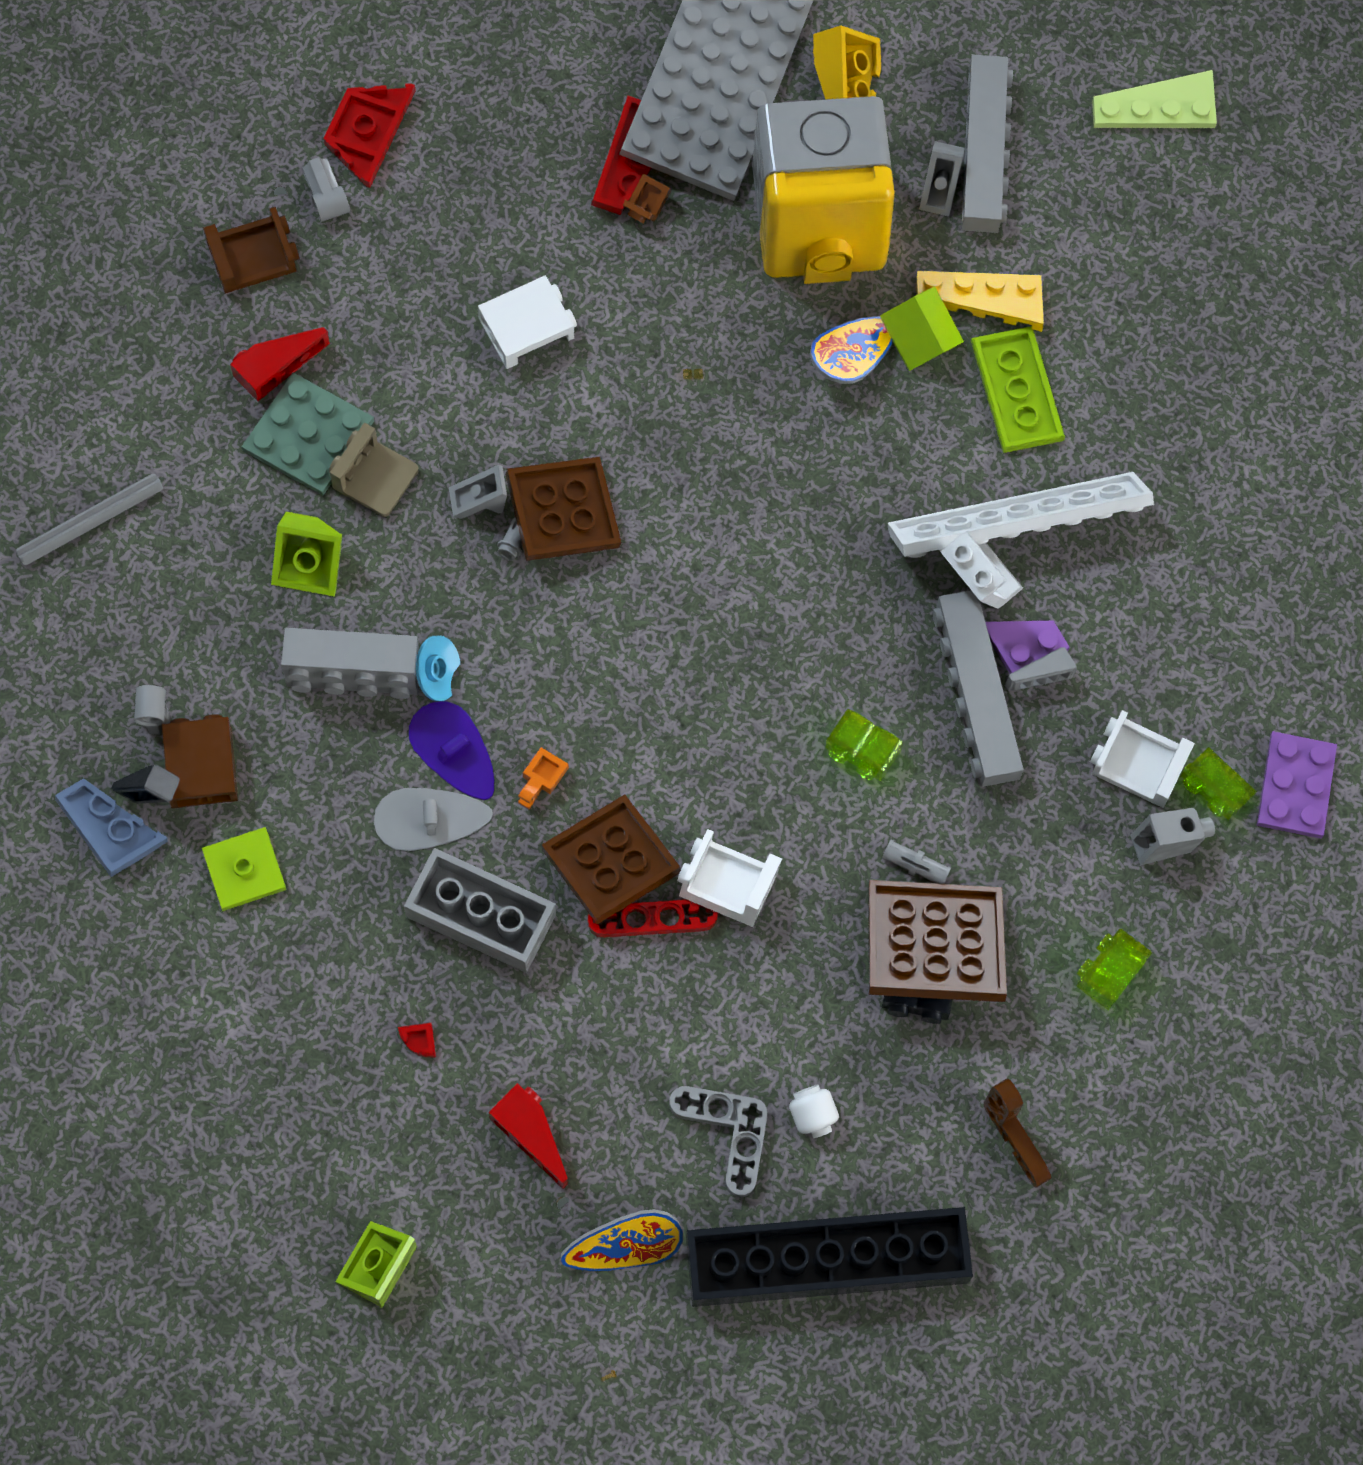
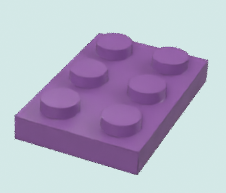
[1257,731,1337,839]

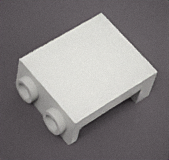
[478,275,577,369]
[941,532,1023,609]
[1090,710,1195,808]
[677,829,782,927]

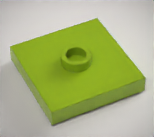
[202,827,287,911]

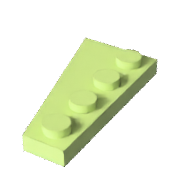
[1092,70,1217,128]

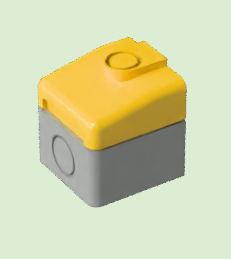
[752,96,895,284]

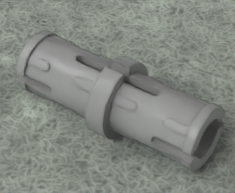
[882,840,951,884]

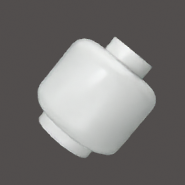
[789,1085,839,1138]

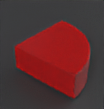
[398,1023,436,1058]

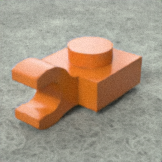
[518,747,569,809]

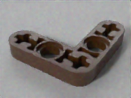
[984,1078,1051,1188]

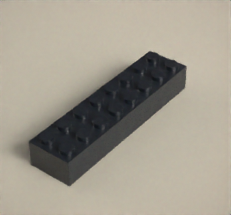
[686,1207,973,1307]

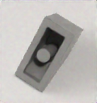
[919,141,965,216]

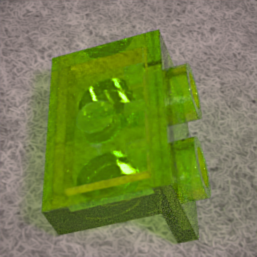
[1180,747,1257,821]

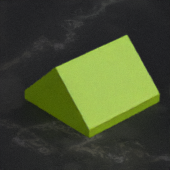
[880,286,964,371]
[335,1221,417,1308]

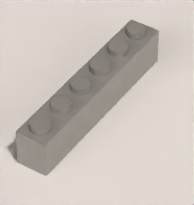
[961,54,1013,233]
[932,590,1024,787]

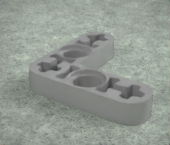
[669,1086,767,1198]

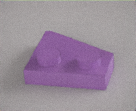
[986,621,1070,674]

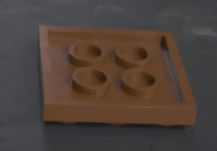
[505,457,622,561]
[542,794,681,924]

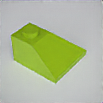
[271,512,342,597]

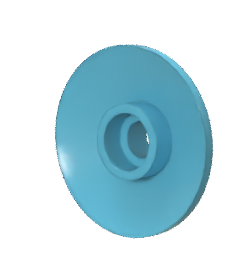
[416,635,460,701]

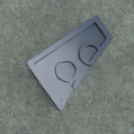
[55,778,168,877]

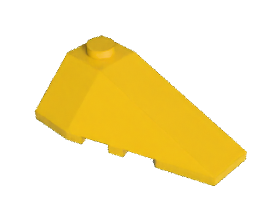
[813,25,881,100]

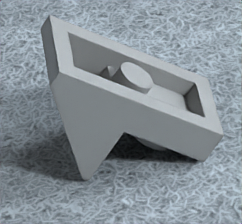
[449,465,507,519]

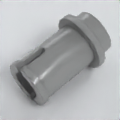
[497,518,522,561]

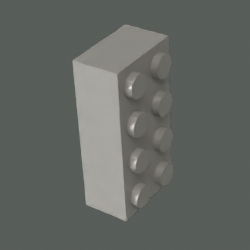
[281,628,419,699]
[404,848,556,973]

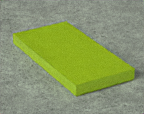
[971,326,1065,453]

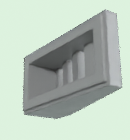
[1005,647,1077,691]

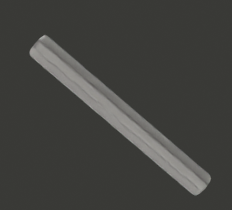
[16,474,163,565]

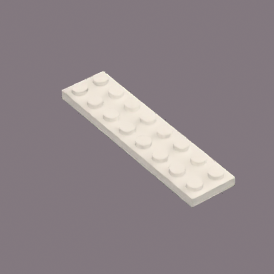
[888,472,1154,558]

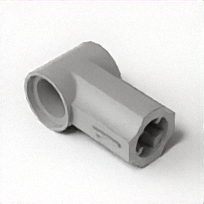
[302,157,350,222]
[134,685,171,735]

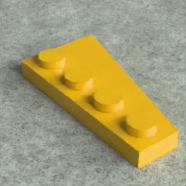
[916,271,1044,332]

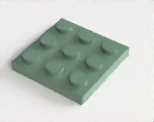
[241,372,374,496]

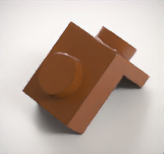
[623,174,672,224]

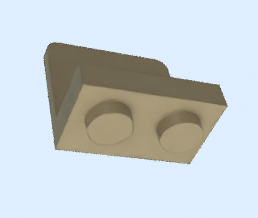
[329,422,419,517]

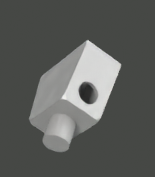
[1130,808,1215,866]

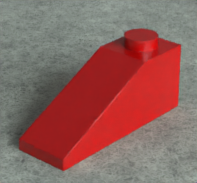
[230,327,330,401]
[488,1083,568,1189]

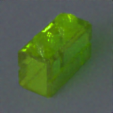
[1076,929,1152,1011]

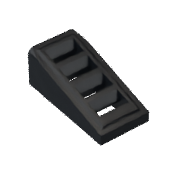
[111,765,180,804]

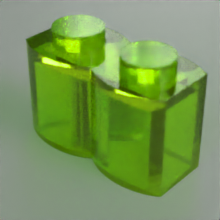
[825,709,903,781]

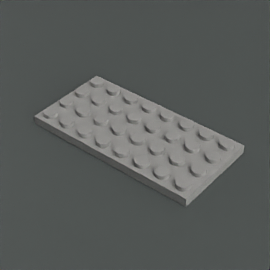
[619,0,813,201]

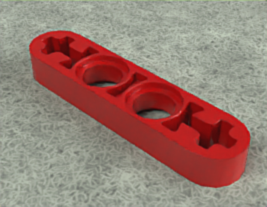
[588,900,718,938]

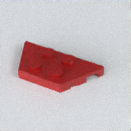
[323,83,416,188]

